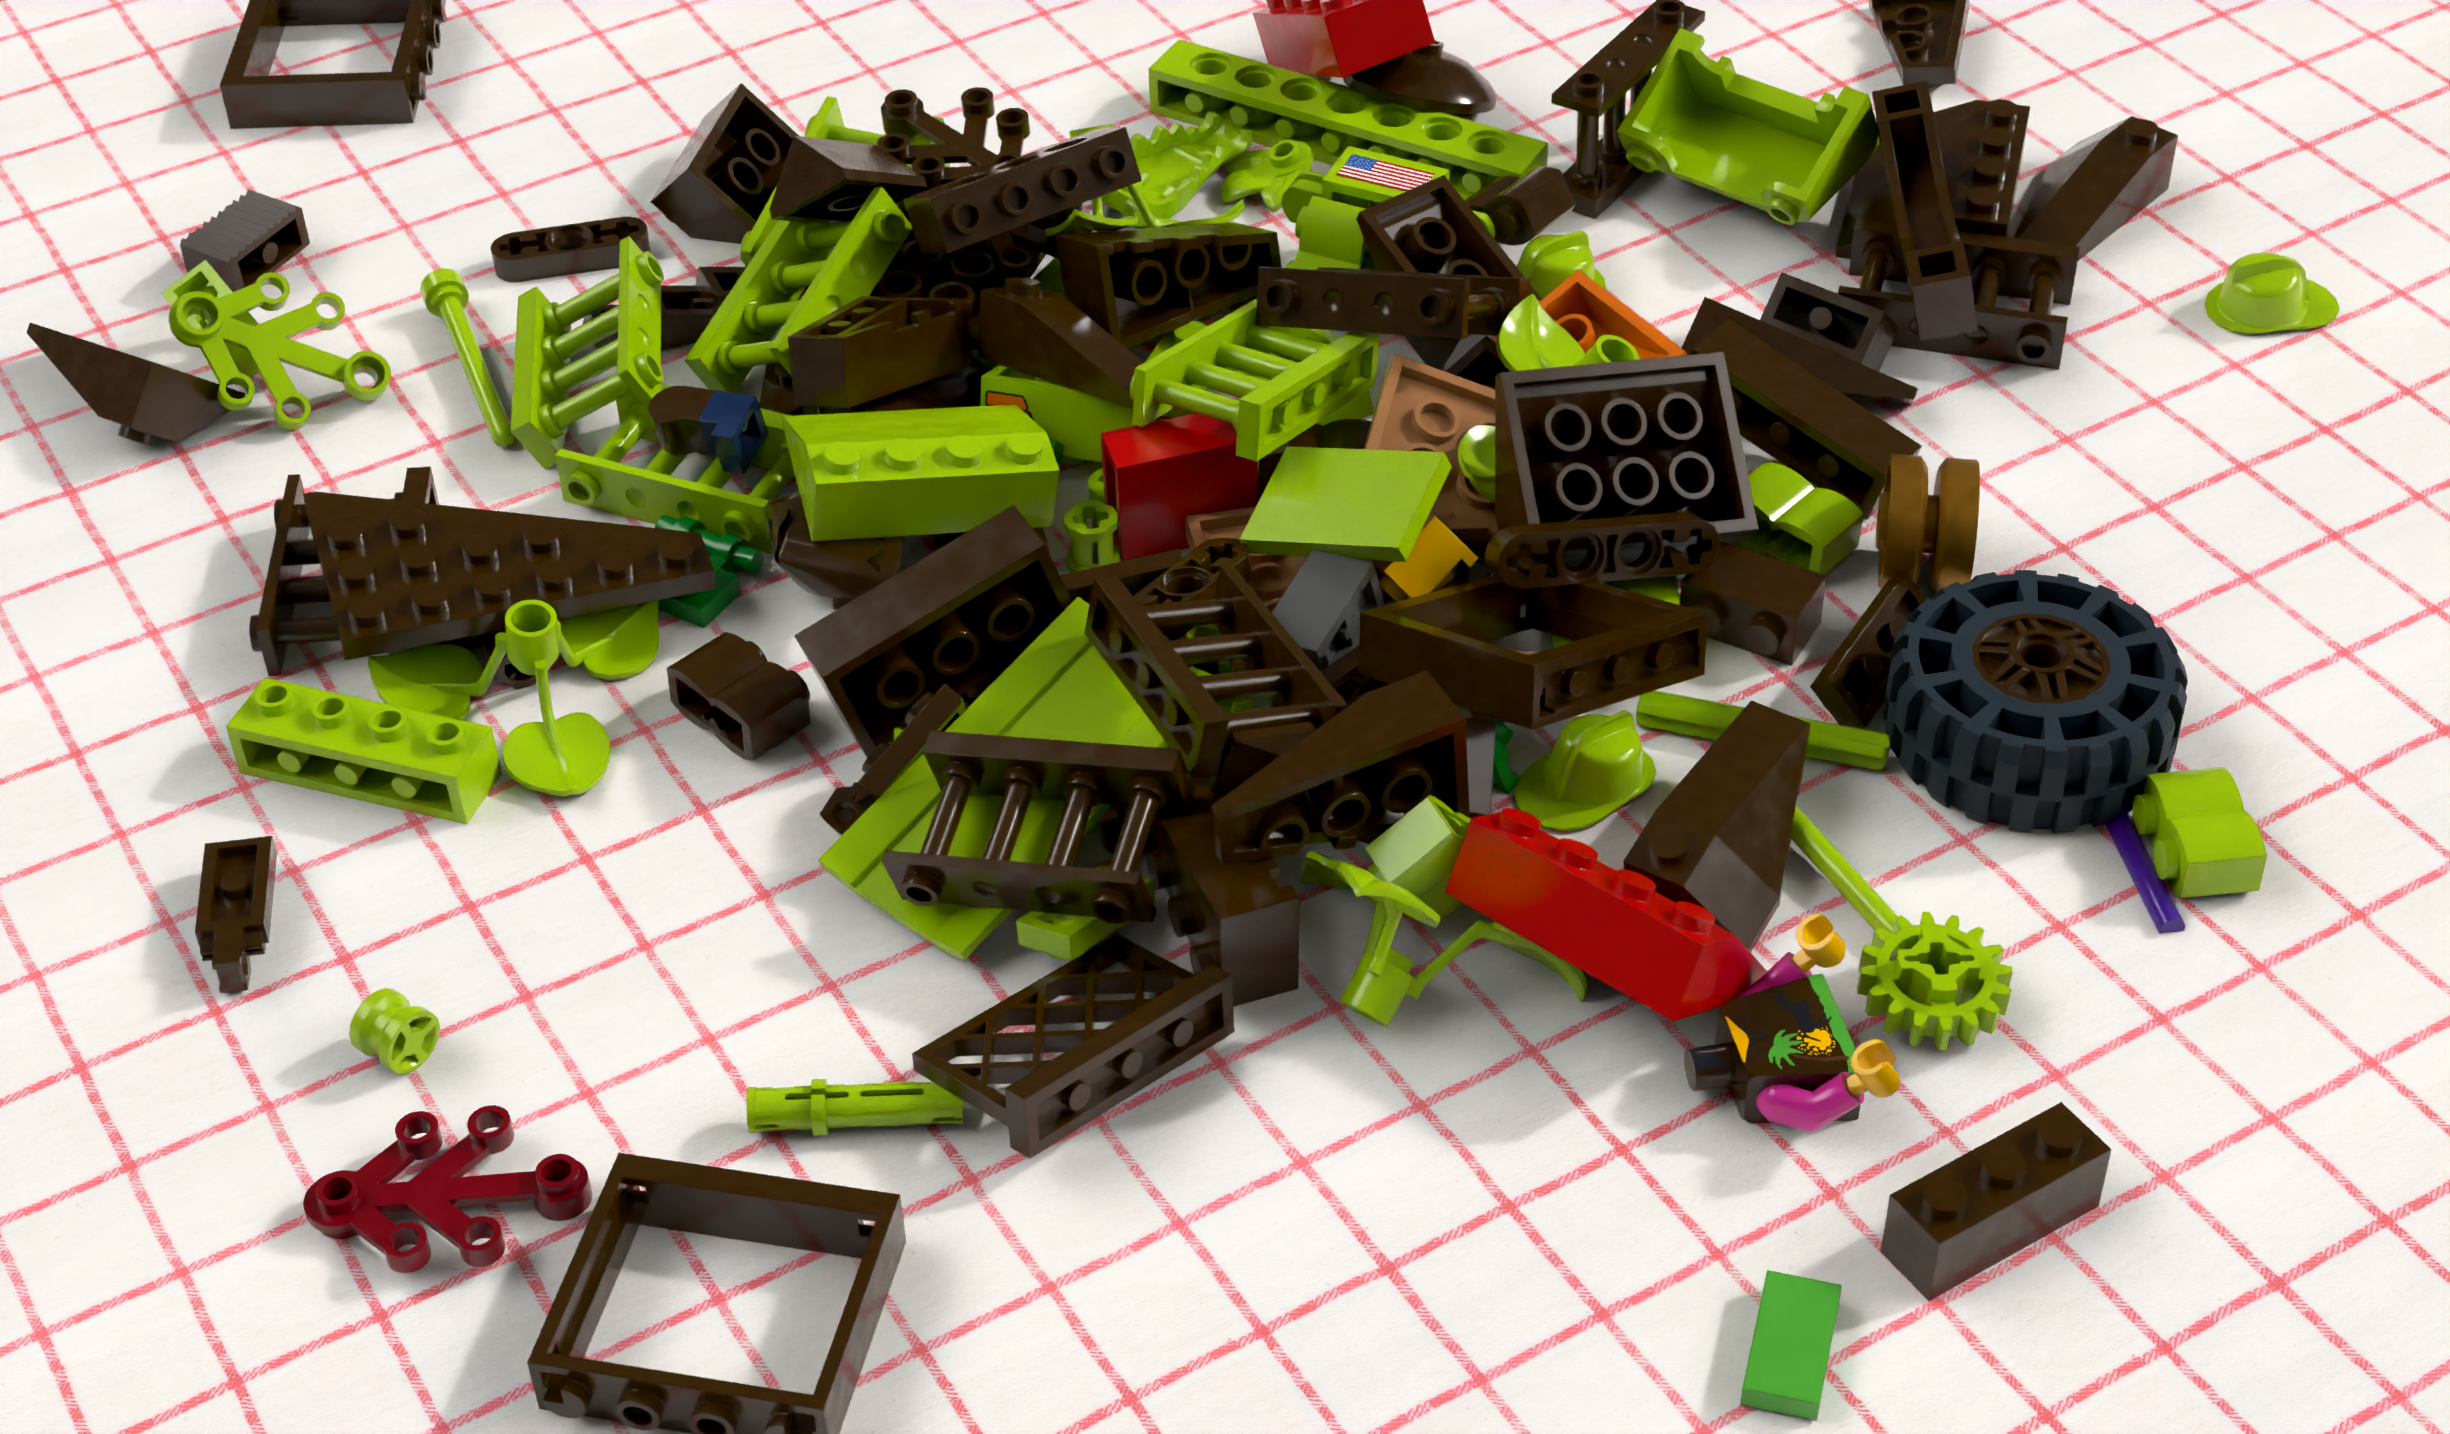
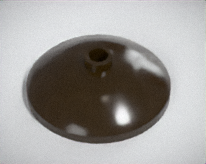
[1343,40,1497,114]

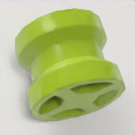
[349,988,440,1074]

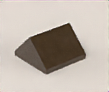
[769,136,927,224]

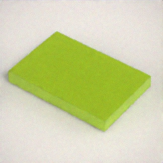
[1239,447,1452,562]

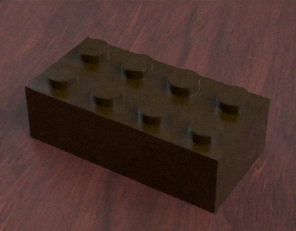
[794,504,1072,757]

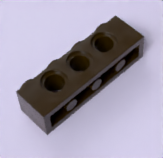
[903,127,1142,253]

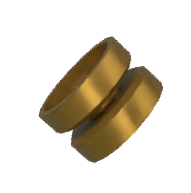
[1876,454,1980,592]

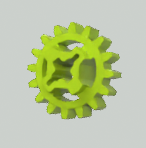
[1857,912,2013,1050]

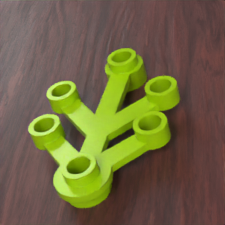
[168,272,391,430]

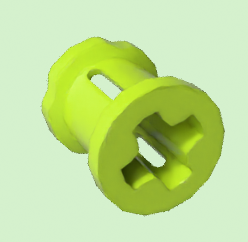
[1064,500,1120,573]

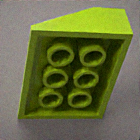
[782,404,1060,541]

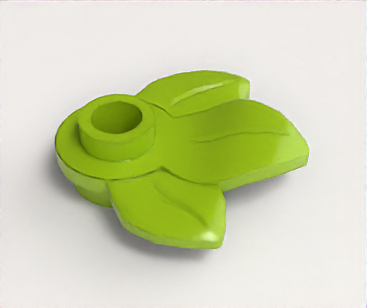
[1221,139,1314,212]

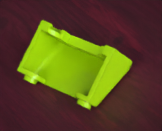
[1617,28,1879,225]

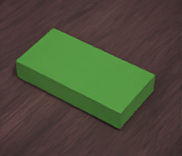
[1740,1270,1842,1421]

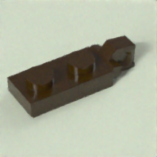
[819,683,967,836]
[195,836,277,993]

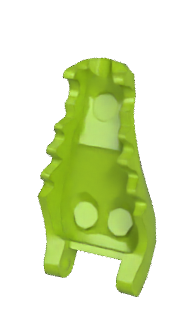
[1101,111,1253,227]

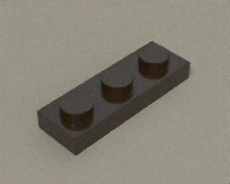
[1810,572,1927,729]

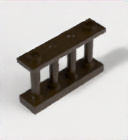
[1551,0,1705,219]
[1838,217,2080,370]
[1256,267,1530,339]
[249,466,439,676]
[1084,565,1348,778]
[882,731,1195,924]

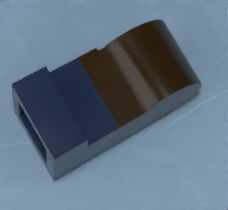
[648,386,769,475]

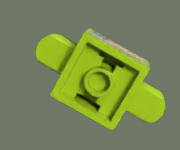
[1281,146,1495,270]

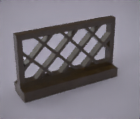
[912,934,1235,1159]

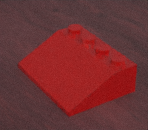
[1444,808,1767,1022]

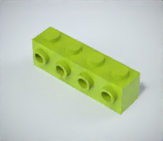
[226,677,502,824]

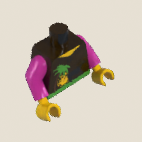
[1684,913,1900,1132]

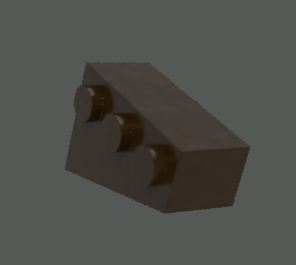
[788,296,972,414]

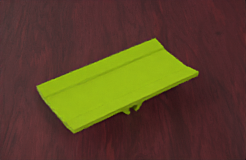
[818,597,1211,961]

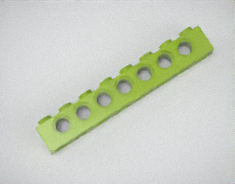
[1148,39,1548,201]

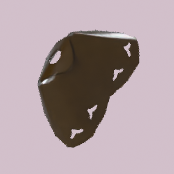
[767,490,904,598]

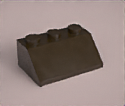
[651,83,799,244]

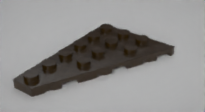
[303,491,716,660]

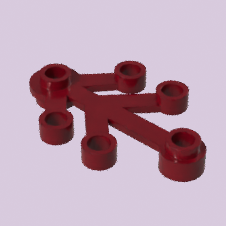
[303,1105,592,1273]

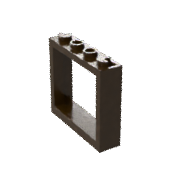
[220,0,447,129]
[1359,575,1708,730]
[527,1152,906,1434]

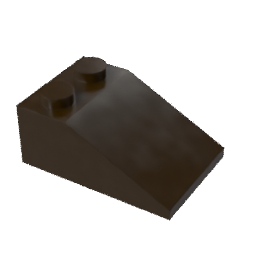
[1356,175,1542,371]

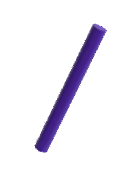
[2105,804,2185,934]

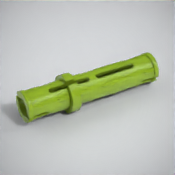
[746,1079,963,1135]

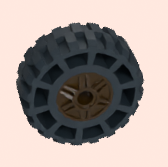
[1883,570,2188,833]

